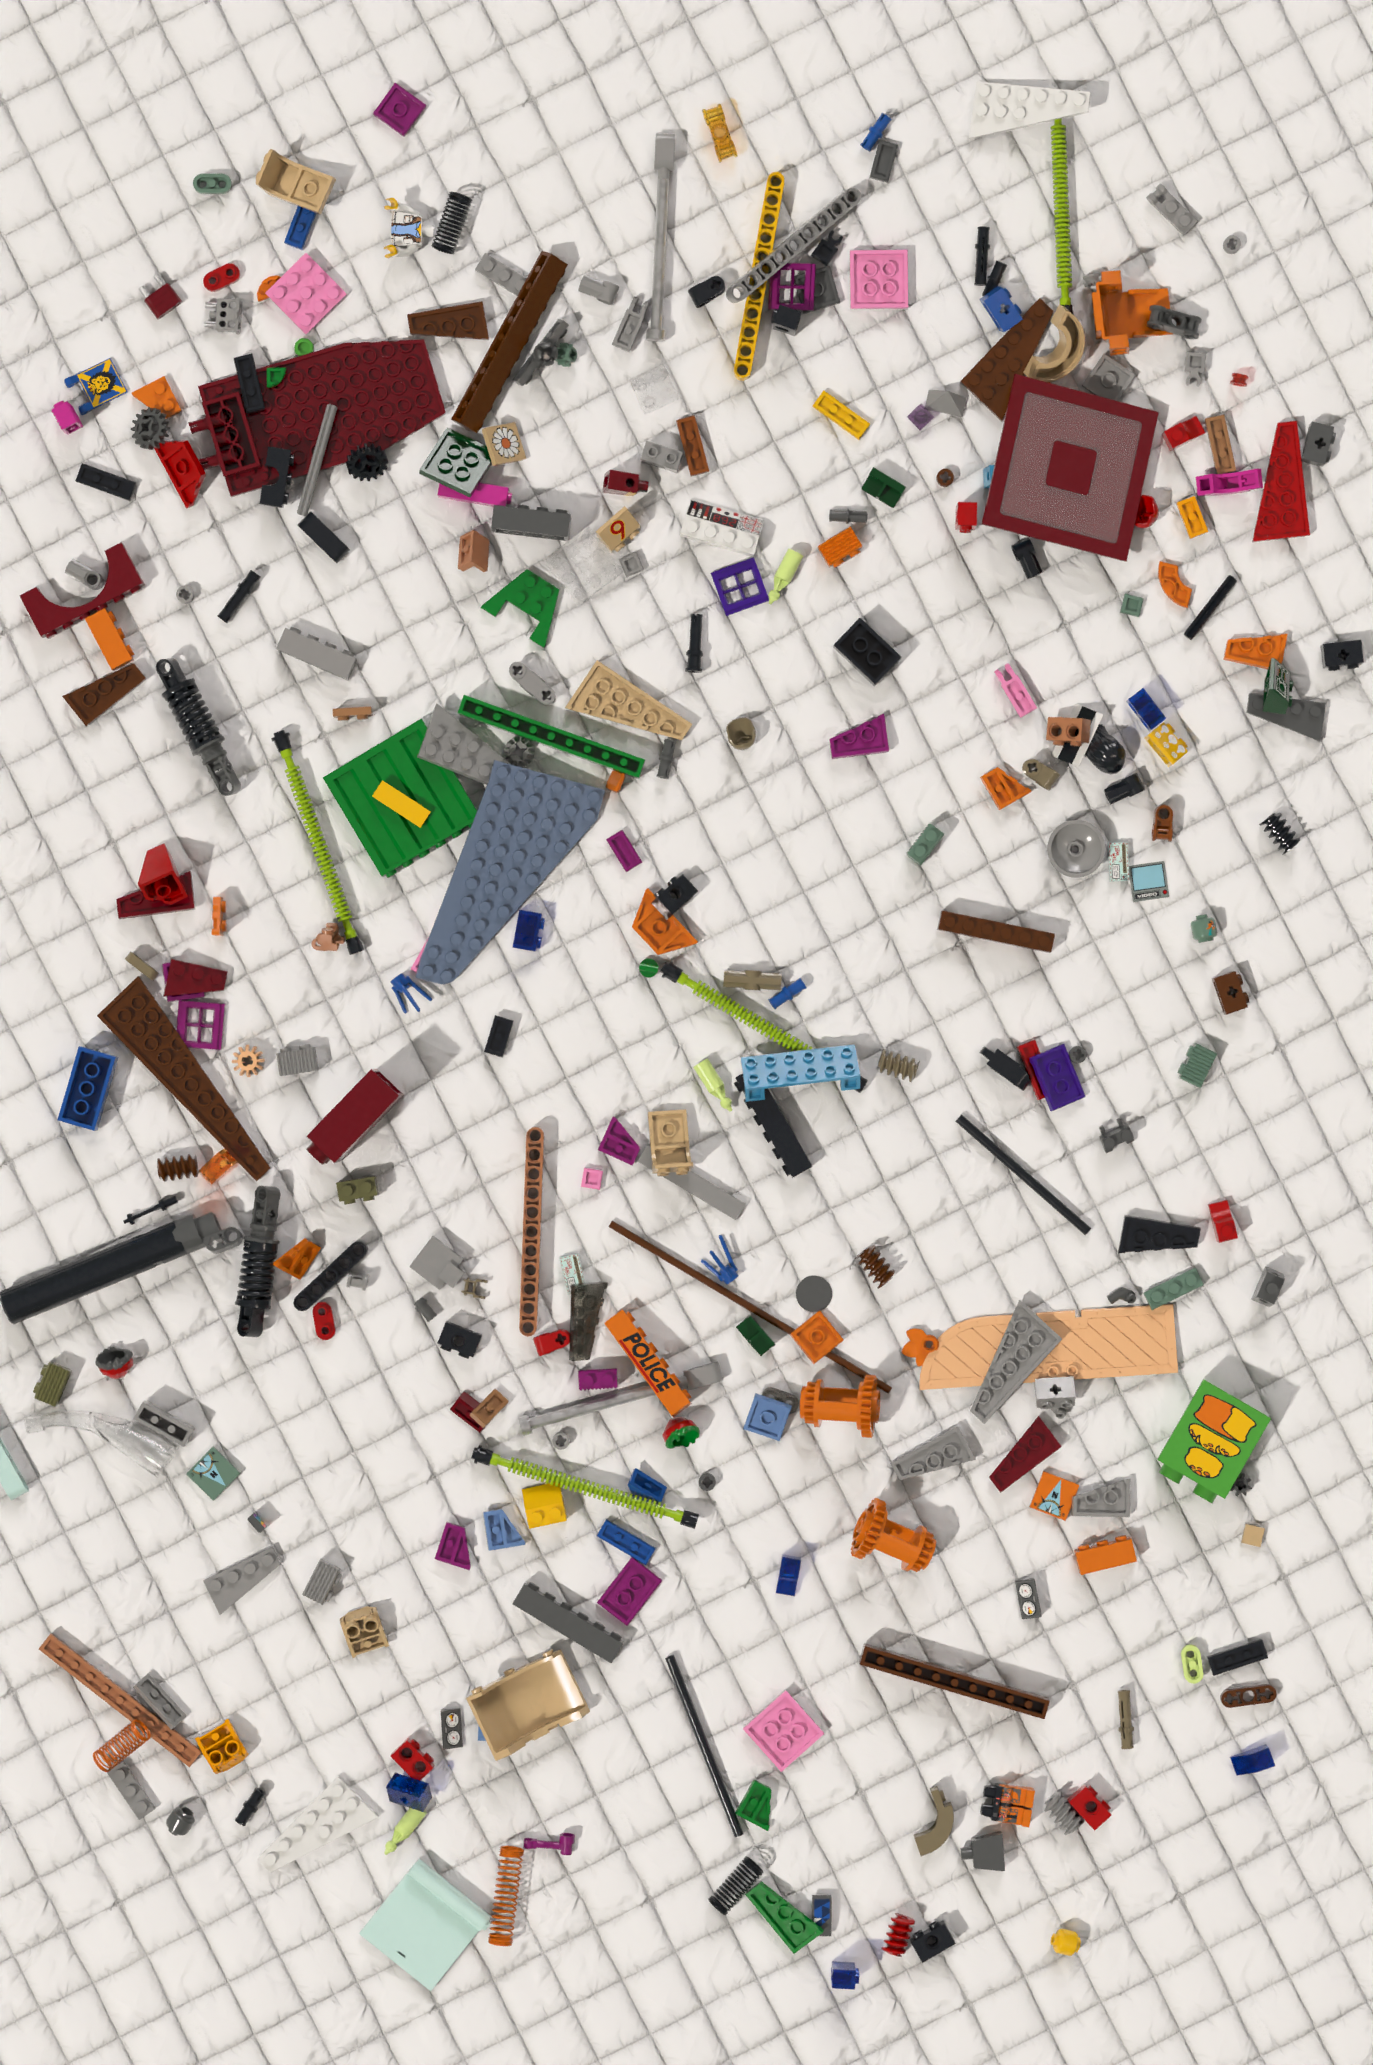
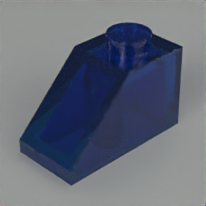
[1230,1744,1275,1775]

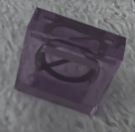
[907,403,934,431]

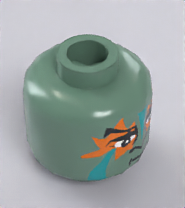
[1191,914,1217,943]

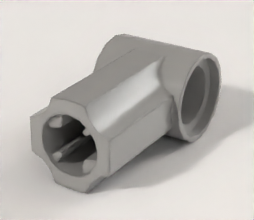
[578,275,619,305]
[64,559,104,590]

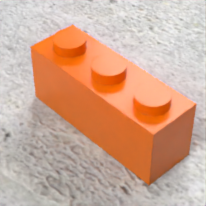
[85,608,135,671]
[1074,1535,1137,1575]

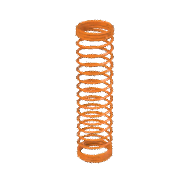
[488,1846,524,1946]

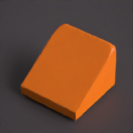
[606,771,626,793]

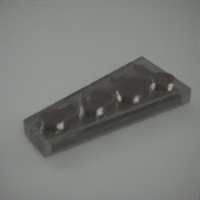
[569,1282,608,1361]

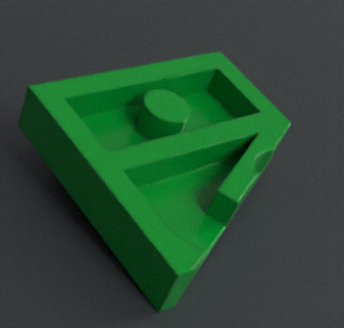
[735,1780,771,1831]

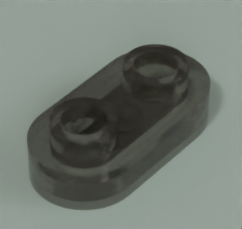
[762,1387,799,1414]

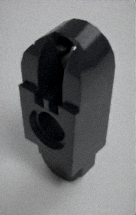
[979,1047,1029,1091]

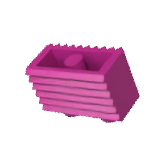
[51,401,83,435]

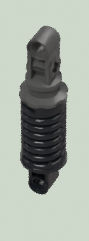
[156,658,241,796]
[235,1186,281,1337]

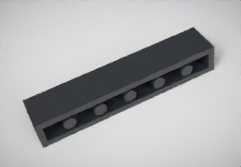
[734,1073,813,1178]

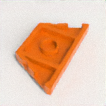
[632,888,698,955]

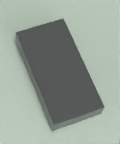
[869,140,898,183]

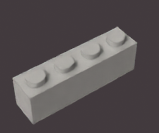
[276,627,357,681]

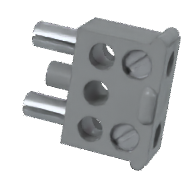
[203,298,243,334]

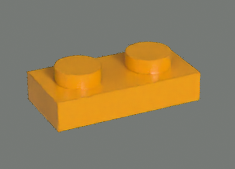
[1176,496,1208,539]

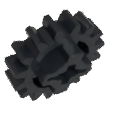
[346,443,388,481]

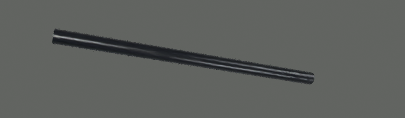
[665,1655,744,1837]

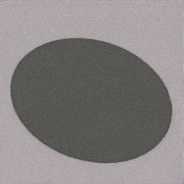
[796,1276,832,1312]

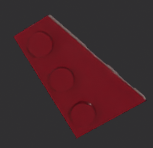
[163,959,228,997]

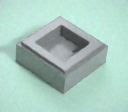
[619,552,644,578]

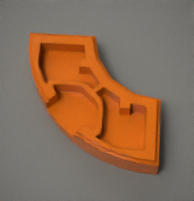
[1158,561,1192,608]

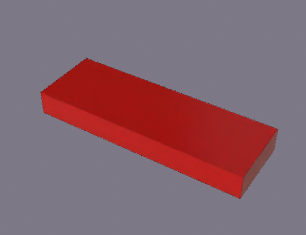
[1016,1040,1045,1100]

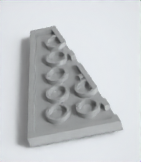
[417,704,510,785]
[970,1300,1062,1424]

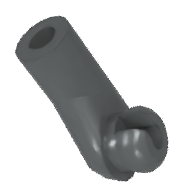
[1106,1287,1136,1304]

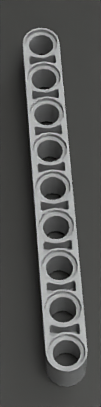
[726,188,861,303]

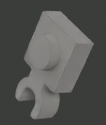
[1184,352,1206,387]

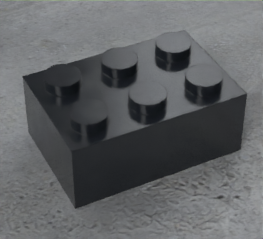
[833,618,902,687]

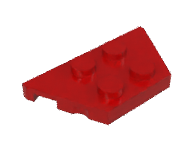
[154,440,206,509]

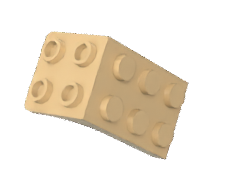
[256,149,336,214]
[648,1109,693,1176]

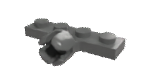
[512,319,569,386]

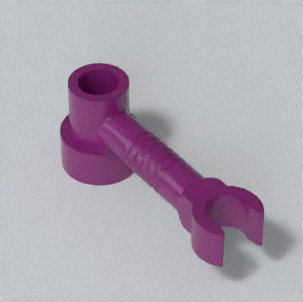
[524,1833,575,1855]

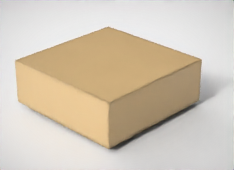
[1241,1523,1265,1547]

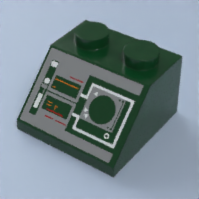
[1263,658,1293,714]

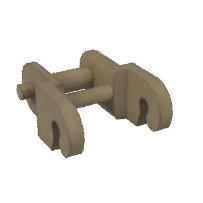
[461,1277,488,1299]

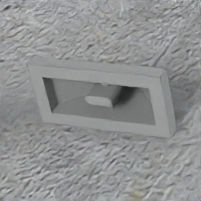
[925,390,966,417]

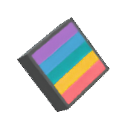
[248,1513,267,1533]

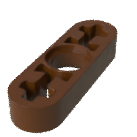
[1220,1684,1277,1708]

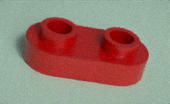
[203,263,240,292]
[312,1302,336,1340]

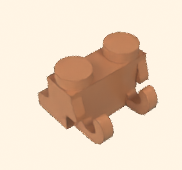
[311,923,345,951]

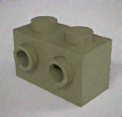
[336,1176,379,1205]

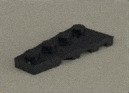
[1118,1215,1201,1253]

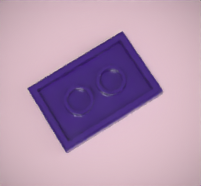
[1029,1044,1086,1111]

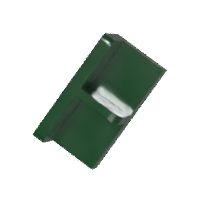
[861,467,906,508]
[736,1315,776,1356]

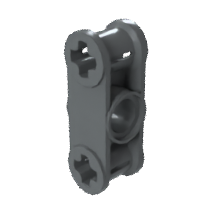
[1146,305,1202,339]

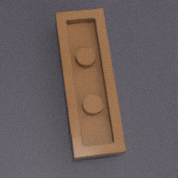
[1205,415,1236,474]

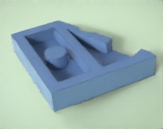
[483,1509,525,1551]

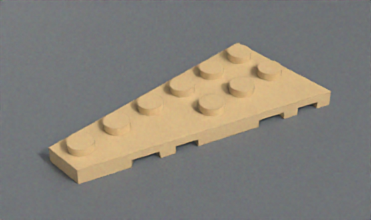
[565,660,692,741]

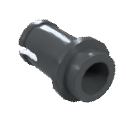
[414,1297,437,1322]

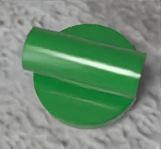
[639,959,659,978]

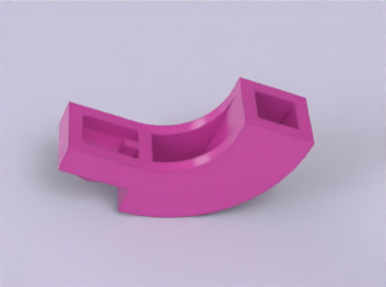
[1196,469,1263,496]

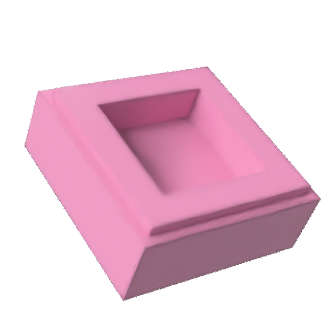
[581,1168,603,1190]

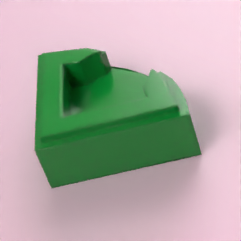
[267,367,286,388]

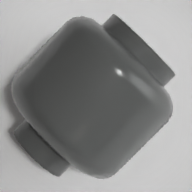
[166,1806,195,1836]

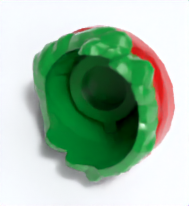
[662,1417,700,1449]

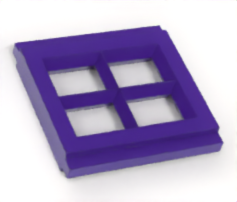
[711,557,769,616]

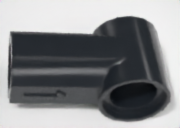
[1011,538,1043,579]
[1104,773,1145,805]

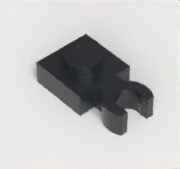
[811,230,843,266]

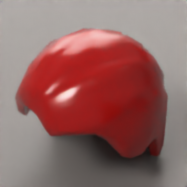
[1135,495,1159,528]

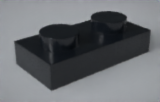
[484,1015,514,1057]

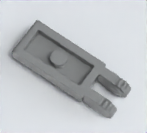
[612,296,649,353]

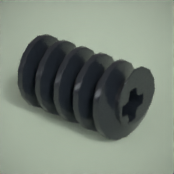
[1259,813,1300,855]

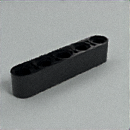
[293,1241,368,1311]

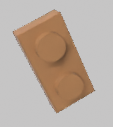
[333,706,373,721]
[470,1389,509,1428]

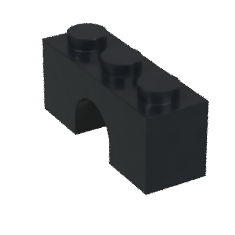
[259,446,295,508]

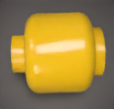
[1051,1929,1081,1956]

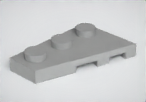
[1072,1479,1130,1517]

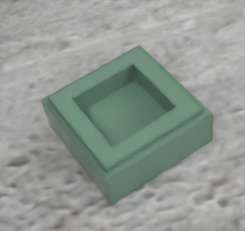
[1120,594,1144,617]

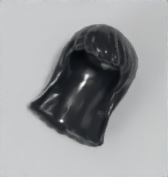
[1085,724,1126,775]

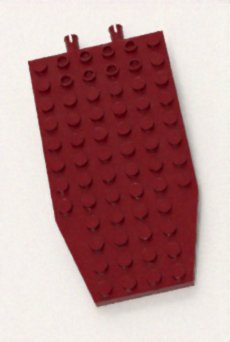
[188,339,446,497]

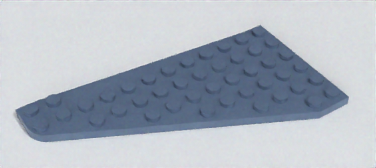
[415,760,605,984]

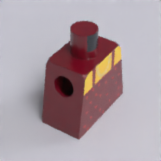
[602,470,649,496]

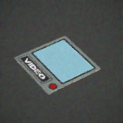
[1129,861,1169,902]

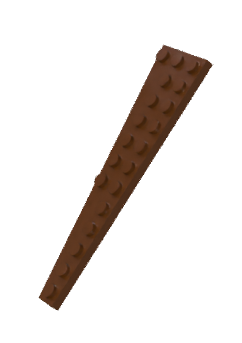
[97,976,271,1182]

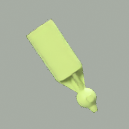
[768,549,803,604]
[693,1058,732,1112]
[384,1803,427,1855]

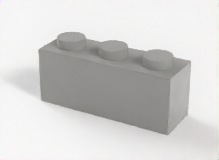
[133,1401,195,1447]

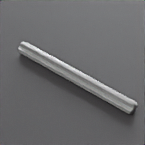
[297,404,337,516]

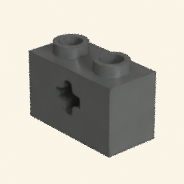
[1301,421,1336,467]

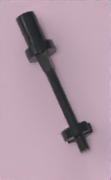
[123,1196,178,1225]

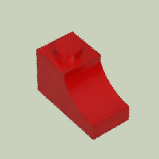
[1162,416,1205,451]
[1208,1200,1238,1243]

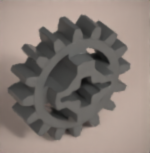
[131,407,170,450]

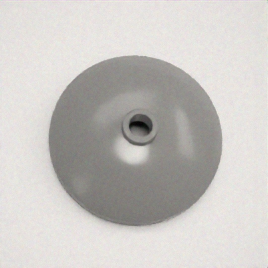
[1047,820,1105,878]

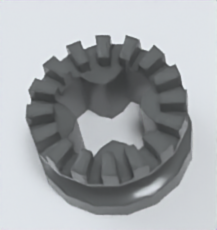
[1069,1046,1087,1063]
[699,1473,716,1491]

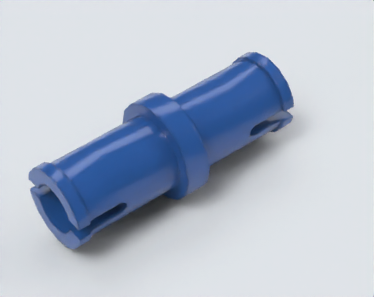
[860,113,892,152]
[768,978,807,1009]

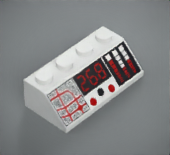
[680,499,764,557]

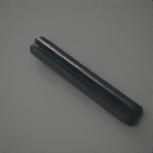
[1184,575,1237,640]

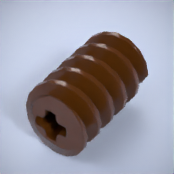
[157,1154,199,1182]
[854,1245,895,1289]

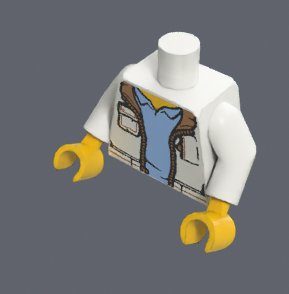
[384,198,434,258]

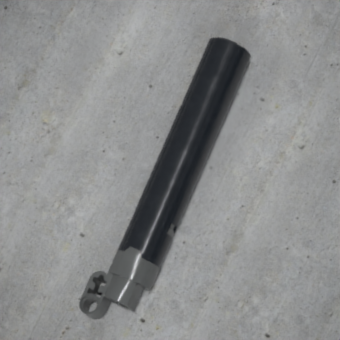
[0,1212,243,1324]

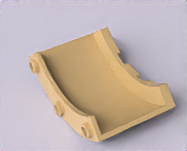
[466,1649,590,1761]

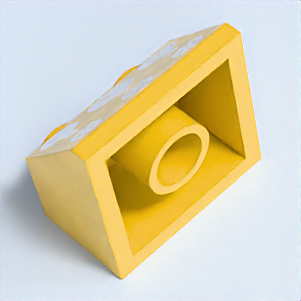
[1144,722,1188,767]

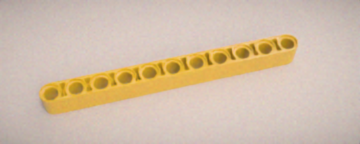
[734,172,784,381]

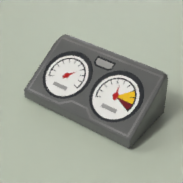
[1015,1578,1042,1619]
[441,1708,463,1750]

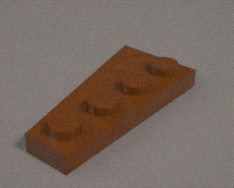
[407,301,489,340]
[62,664,146,727]

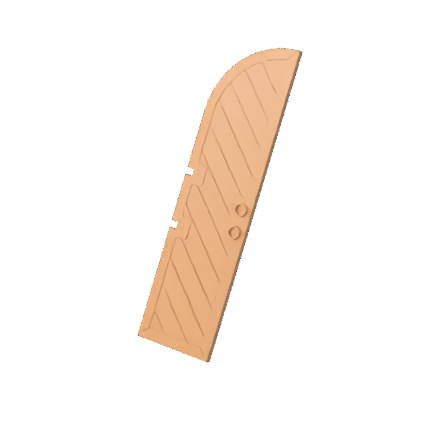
[919,1304,1178,1390]

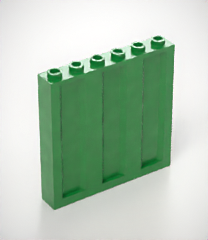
[323,718,477,878]

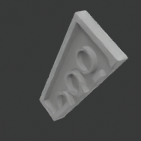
[890,1426,976,1480]
[203,1546,281,1615]

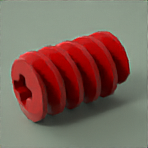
[881,1913,915,1957]

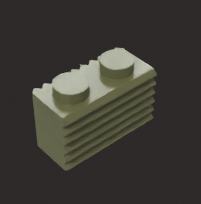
[33,1362,72,1407]

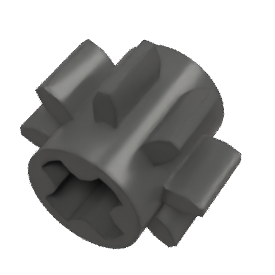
[1230,1473,1252,1497]

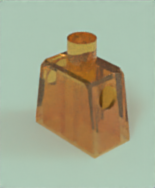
[198,1148,238,1187]

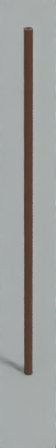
[609,1220,892,1394]

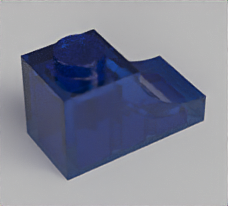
[776,1554,801,1596]

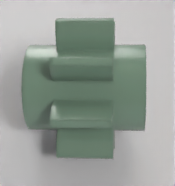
[555,343,577,367]

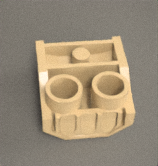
[340,1606,389,1658]

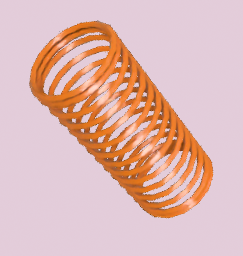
[93,1719,150,1772]

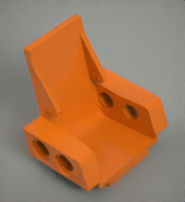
[1092,270,1173,356]

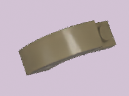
[914,1786,954,1856]

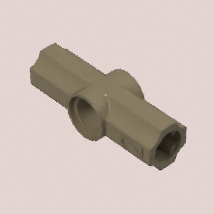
[723,970,782,990]

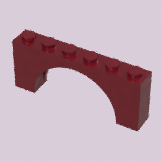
[20,542,145,639]

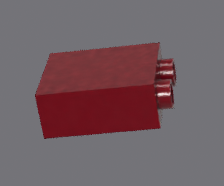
[306,1069,404,1165]

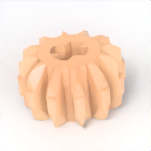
[232,1045,265,1077]

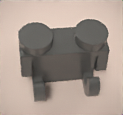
[1099,1118,1134,1153]

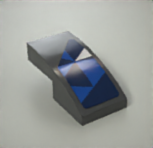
[812,1895,832,1936]

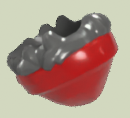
[95,1346,134,1379]

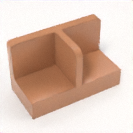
[458,530,490,572]

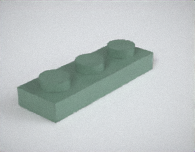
[1143,1268,1204,1310]

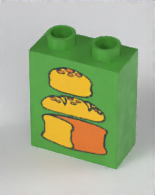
[1157,1379,1271,1504]

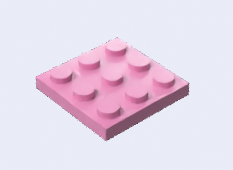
[850,250,908,309]
[265,253,347,335]
[743,1690,824,1772]

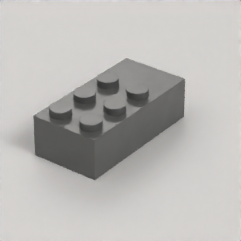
[491,505,572,541]

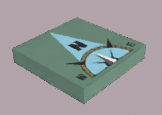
[186,1446,240,1501]

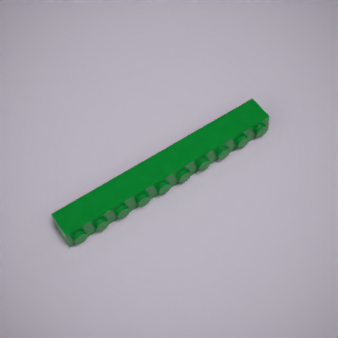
[457,695,645,779]

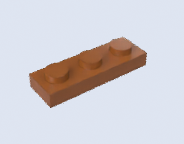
[676,415,709,477]

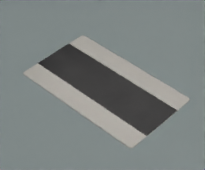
[1051,704,1103,767]

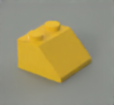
[522,1482,567,1529]

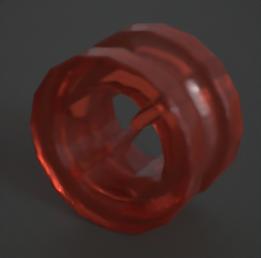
[1230,373,1249,387]

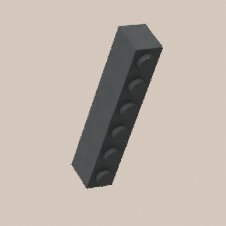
[513,1582,623,1663]

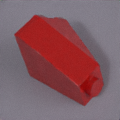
[138,843,188,905]

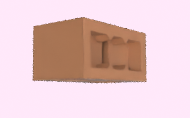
[1046,717,1091,746]

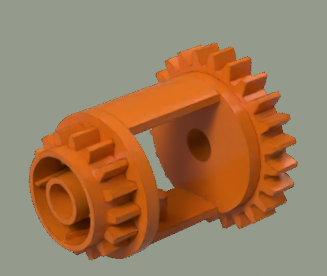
[800,1375,880,1438]
[851,1498,936,1572]

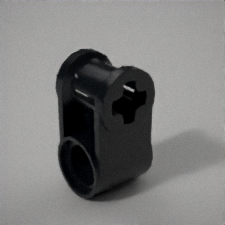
[688,276,725,308]

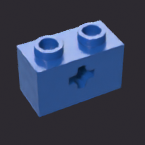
[979,286,1023,332]

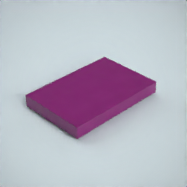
[597,1557,662,1626]

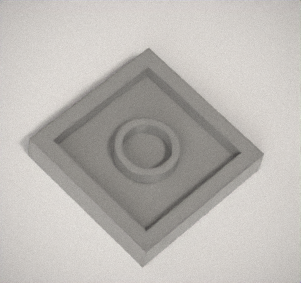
[1082,354,1135,401]

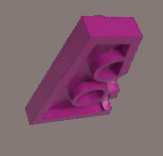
[829,714,889,759]

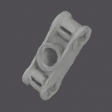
[509,662,556,706]

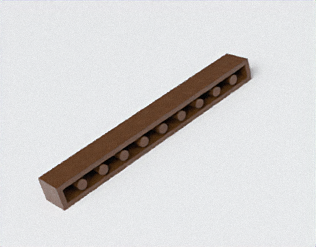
[451,251,568,433]
[859,1643,1050,1719]

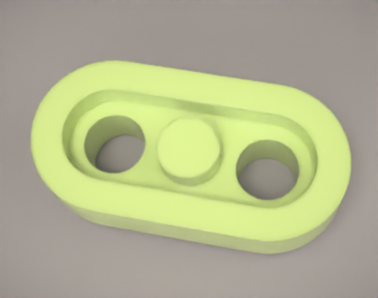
[1181,1644,1204,1684]

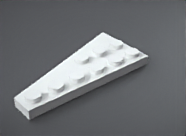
[969,81,1091,140]

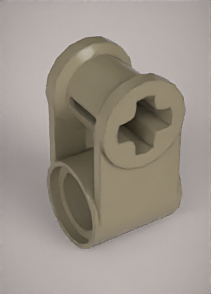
[1022,759,1060,791]

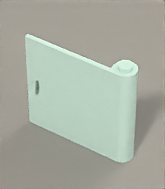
[359,1859,491,1991]

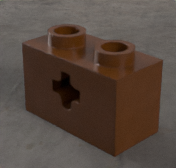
[1212,971,1249,1015]

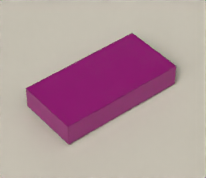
[606,830,642,872]

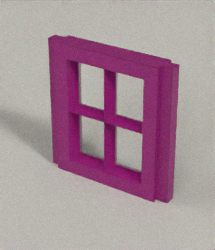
[768,263,816,311]
[177,1001,225,1050]

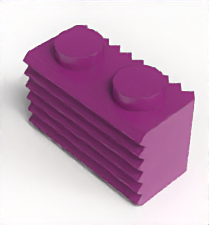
[578,1368,618,1390]

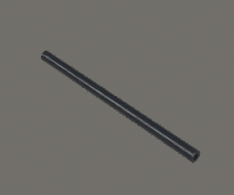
[955,1114,1091,1235]

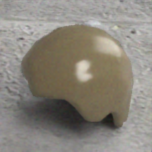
[726,717,756,750]

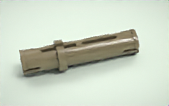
[1118,1690,1134,1749]

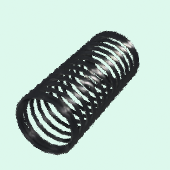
[431,192,472,254]
[708,1856,764,1915]

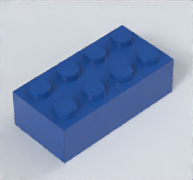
[58,1046,119,1131]

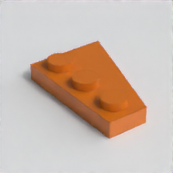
[1223,634,1288,669]

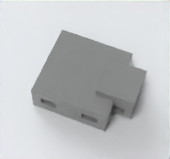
[409,1236,465,1290]

